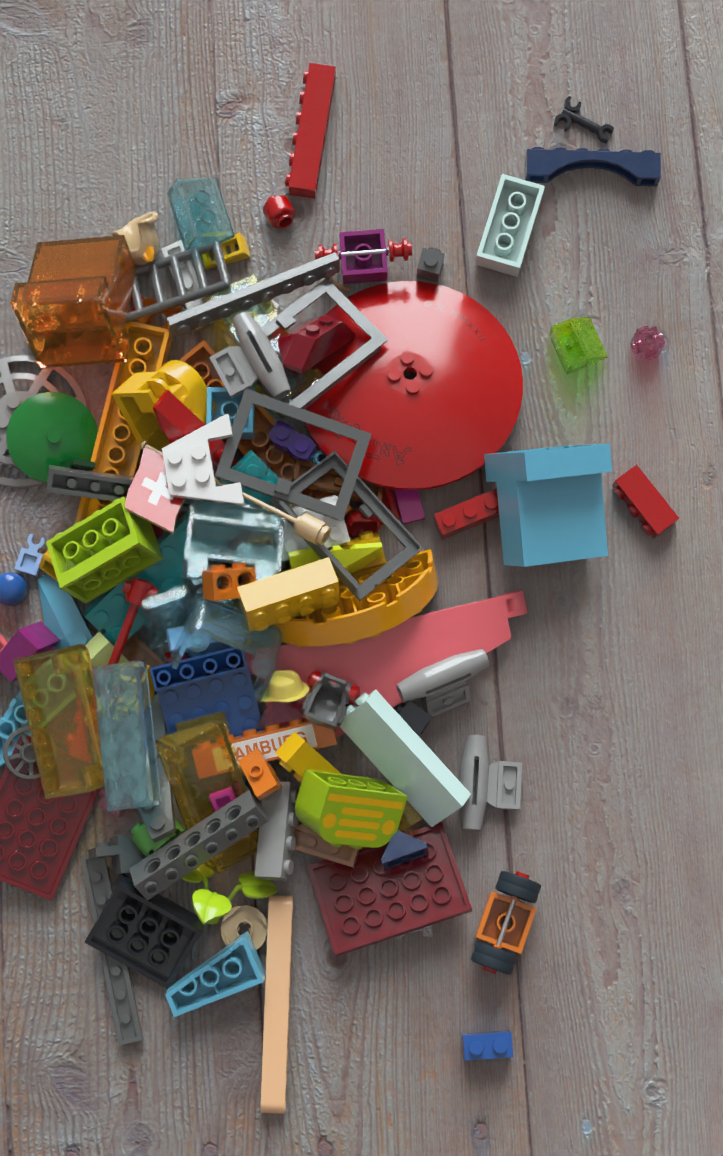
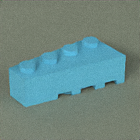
[165,931,266,1017]

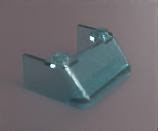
[171,597,283,702]

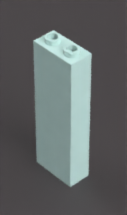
[339,689,471,827]

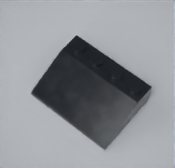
[84,874,204,989]

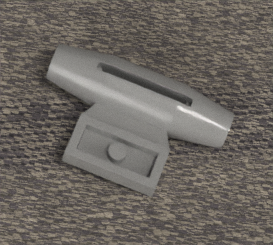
[209,312,291,400]
[396,649,490,717]
[460,735,522,831]

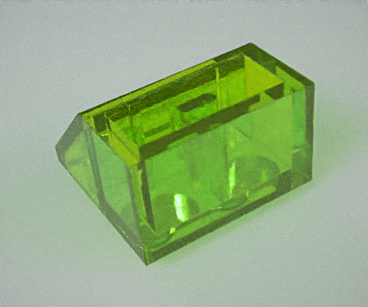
[548,317,608,374]

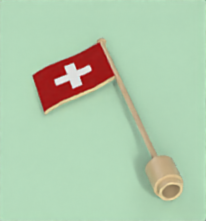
[125,441,331,545]

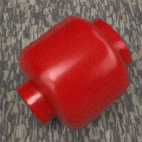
[263,195,295,229]

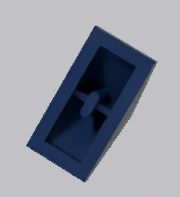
[381,830,429,870]

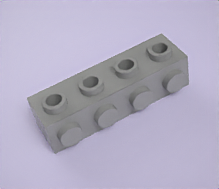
[254,782,299,881]

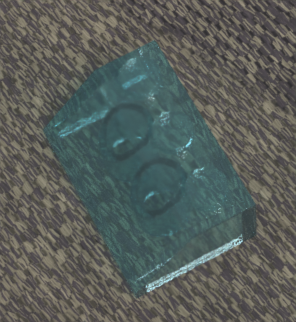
[167,178,235,251]

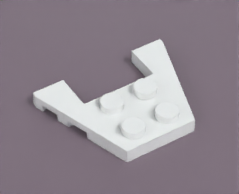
[162,414,245,506]

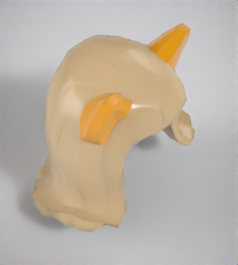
[111,212,159,271]

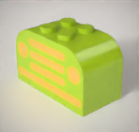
[295,769,408,849]

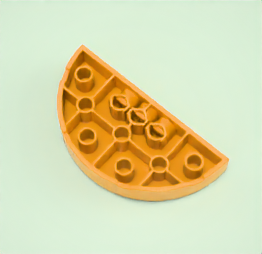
[264,549,438,647]

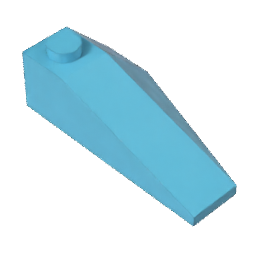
[37,574,94,661]

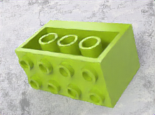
[46,496,163,603]

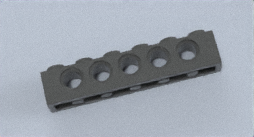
[129,790,268,900]

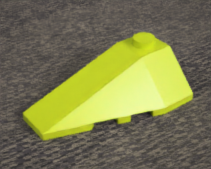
[288,542,383,581]

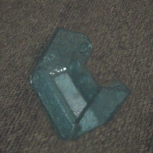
[182,500,285,581]

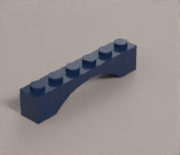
[525,147,661,187]

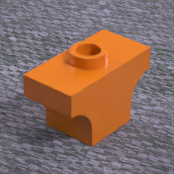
[238,748,282,801]

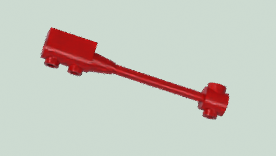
[65,577,159,763]

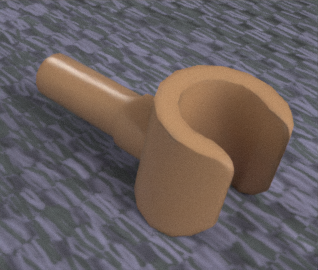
[319,277,351,293]

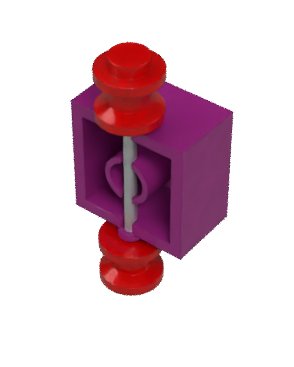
[315,229,412,284]

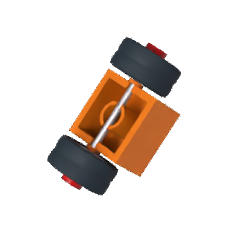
[471,871,541,975]

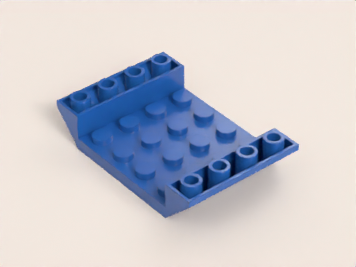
[149,645,274,805]

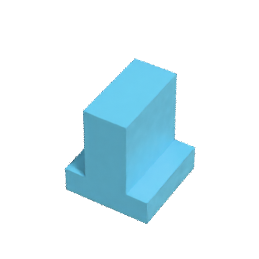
[484,443,612,567]

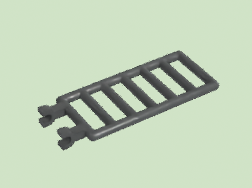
[62,241,231,337]

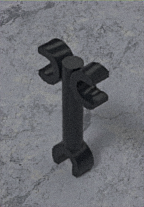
[554,96,614,143]

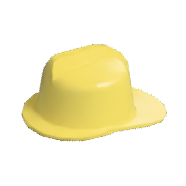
[257,670,309,702]

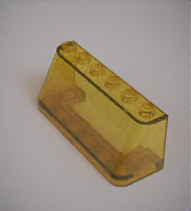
[13,644,117,799]
[155,719,259,874]

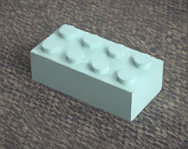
[475,174,545,277]

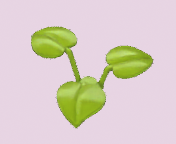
[181,862,278,925]

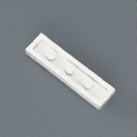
[161,240,217,330]

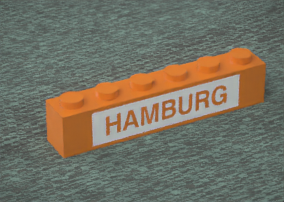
[192,717,337,778]

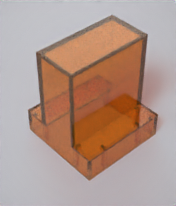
[10,235,136,368]

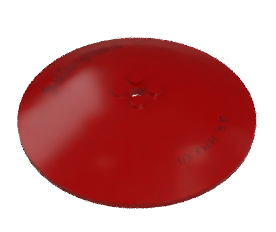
[296,281,523,491]

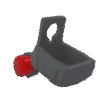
[301,670,360,730]

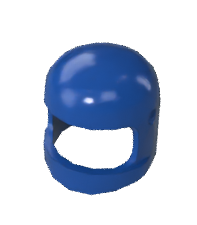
[0,572,29,606]

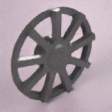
[3,726,57,780]

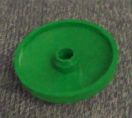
[6,392,98,483]

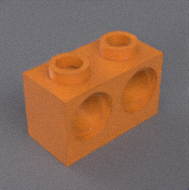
[202,562,256,601]

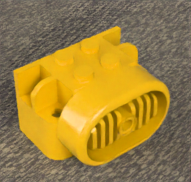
[112,360,216,451]

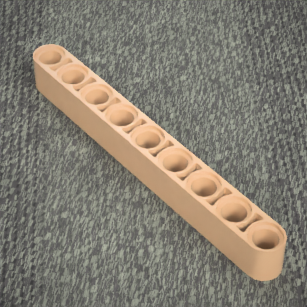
[261,895,293,1114]

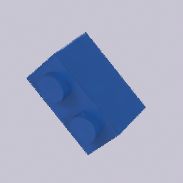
[462,1030,513,1061]

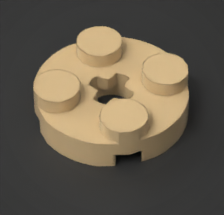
[221,905,268,950]

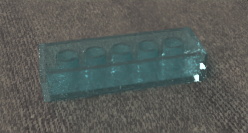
[92,661,162,811]

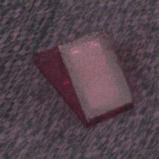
[258,701,303,727]

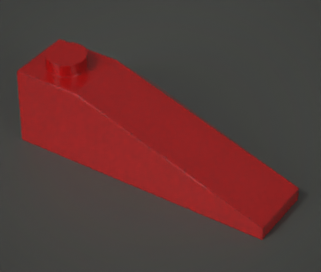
[153,390,226,476]

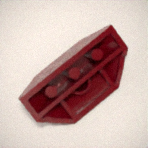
[278,315,355,373]

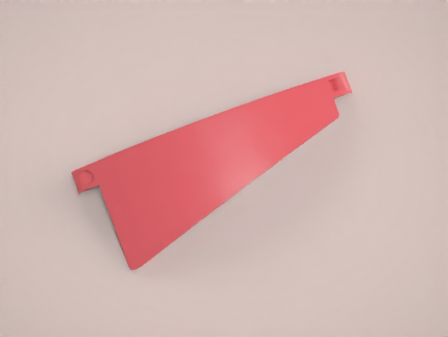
[244,590,528,762]

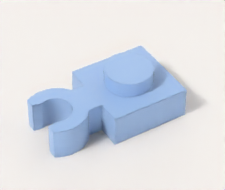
[14,534,46,577]

